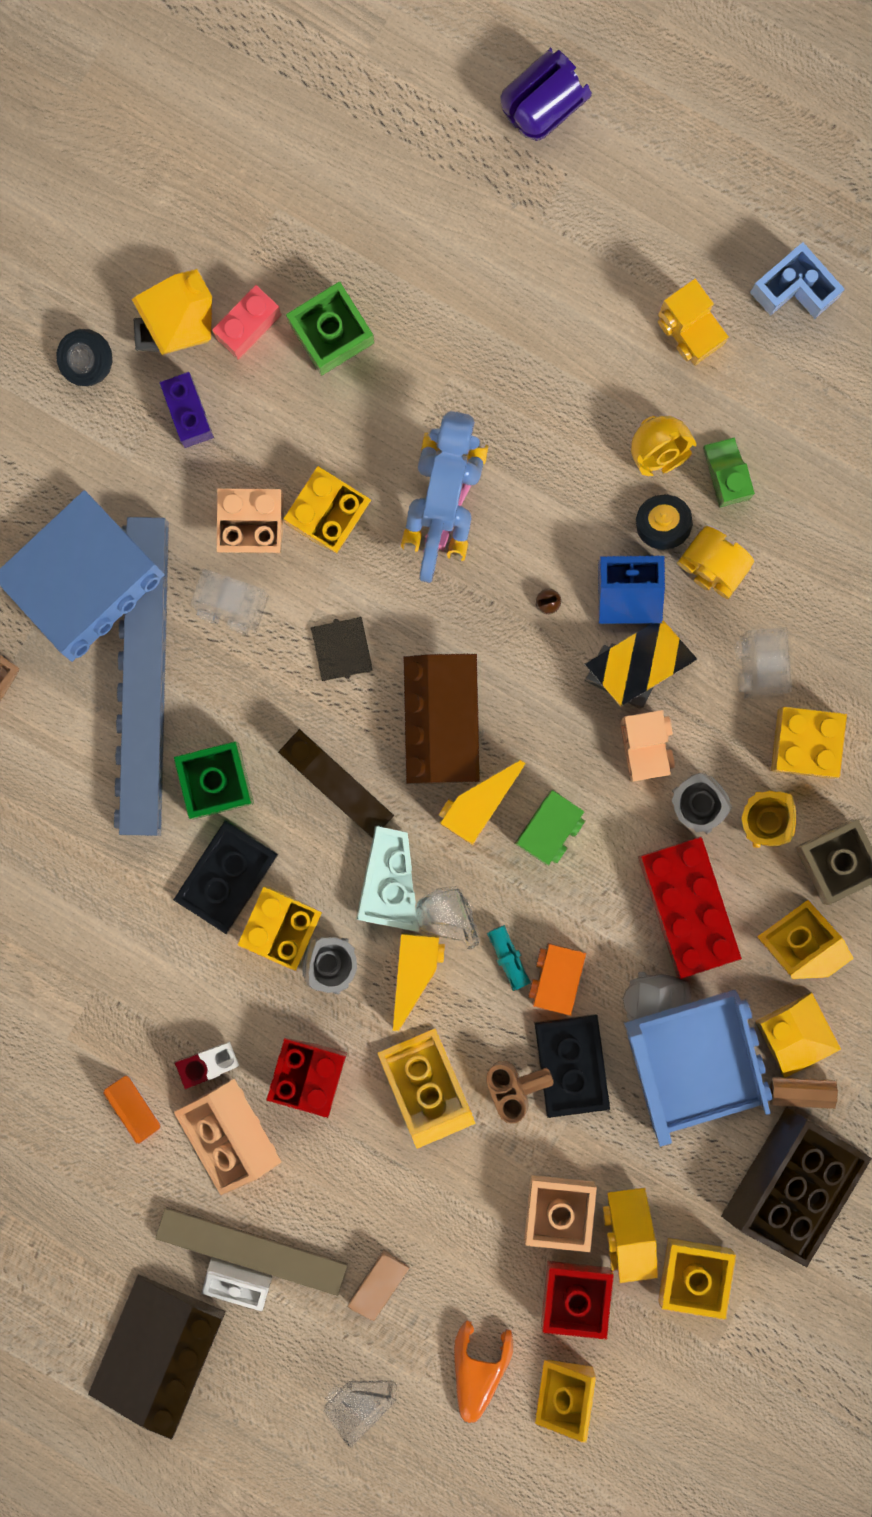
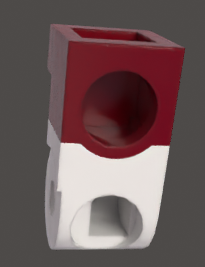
[174,1042,239,1090]

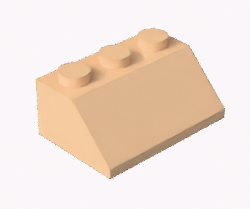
[174,1079,281,1195]

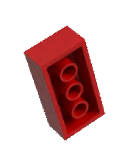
[638,837,742,979]

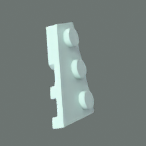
[356,826,419,932]

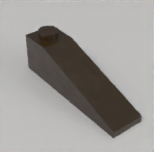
[278,729,395,838]

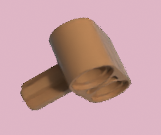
[486,1060,554,1124]

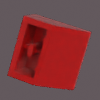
[266,1038,347,1118]

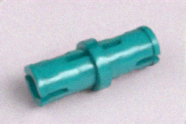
[486,925,531,991]

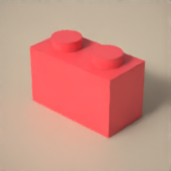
[212,285,281,360]

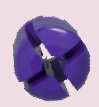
[501,47,592,141]

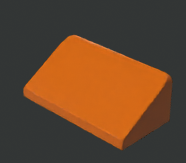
[103,1076,161,1144]

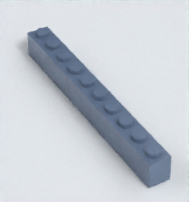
[114,517,169,836]

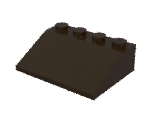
[721,1106,872,1268]
[88,1274,226,1440]

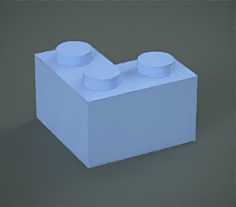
[750,242,845,319]

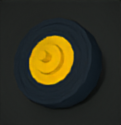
[636,494,693,550]

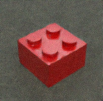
[541,1261,614,1340]

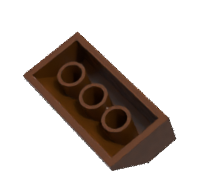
[403,654,480,784]

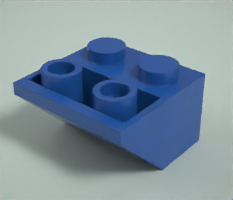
[598,556,665,624]

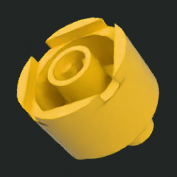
[677,526,754,599]

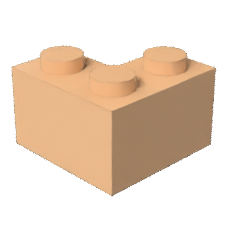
[619,710,675,782]

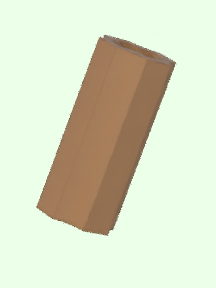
[770,1077,838,1109]

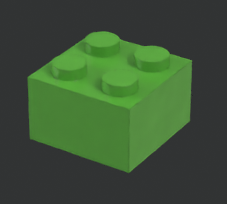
[286,281,375,376]
[515,790,585,865]

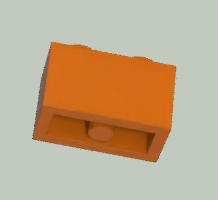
[528,943,586,1016]

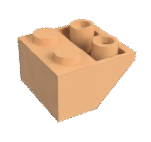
[217,488,284,553]

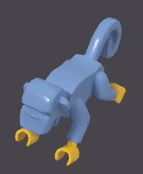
[401,411,489,583]

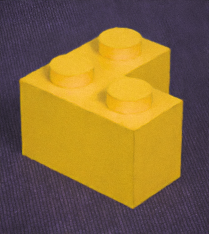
[658,278,729,366]
[602,1187,658,1283]

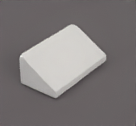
[201,1257,272,1311]

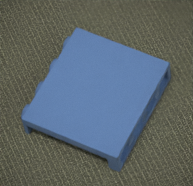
[0,490,165,662]
[624,989,773,1147]

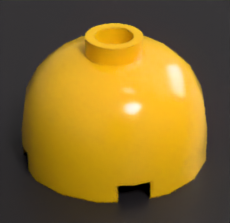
[631,416,697,476]

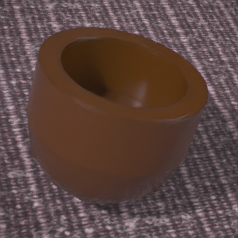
[536,589,561,615]

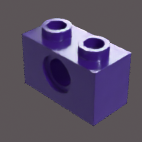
[159,372,214,448]

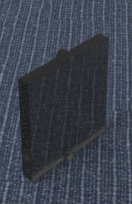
[311,617,373,682]

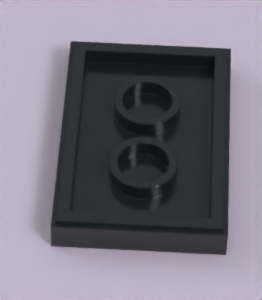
[173,820,279,934]
[534,1014,610,1118]

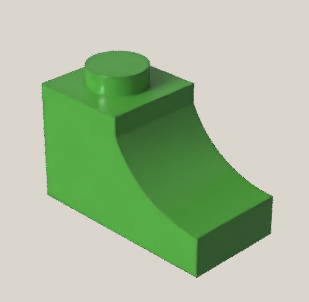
[703,437,755,508]

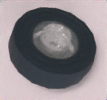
[56,329,113,386]

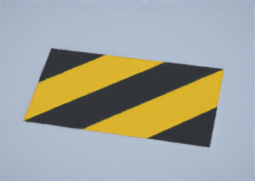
[584,620,698,706]

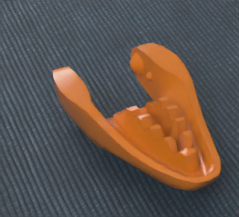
[454,1321,514,1423]

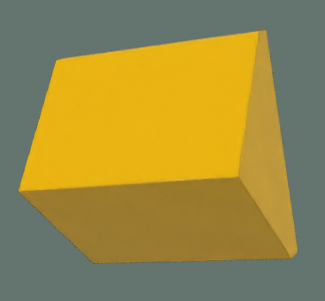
[535,1360,596,1443]

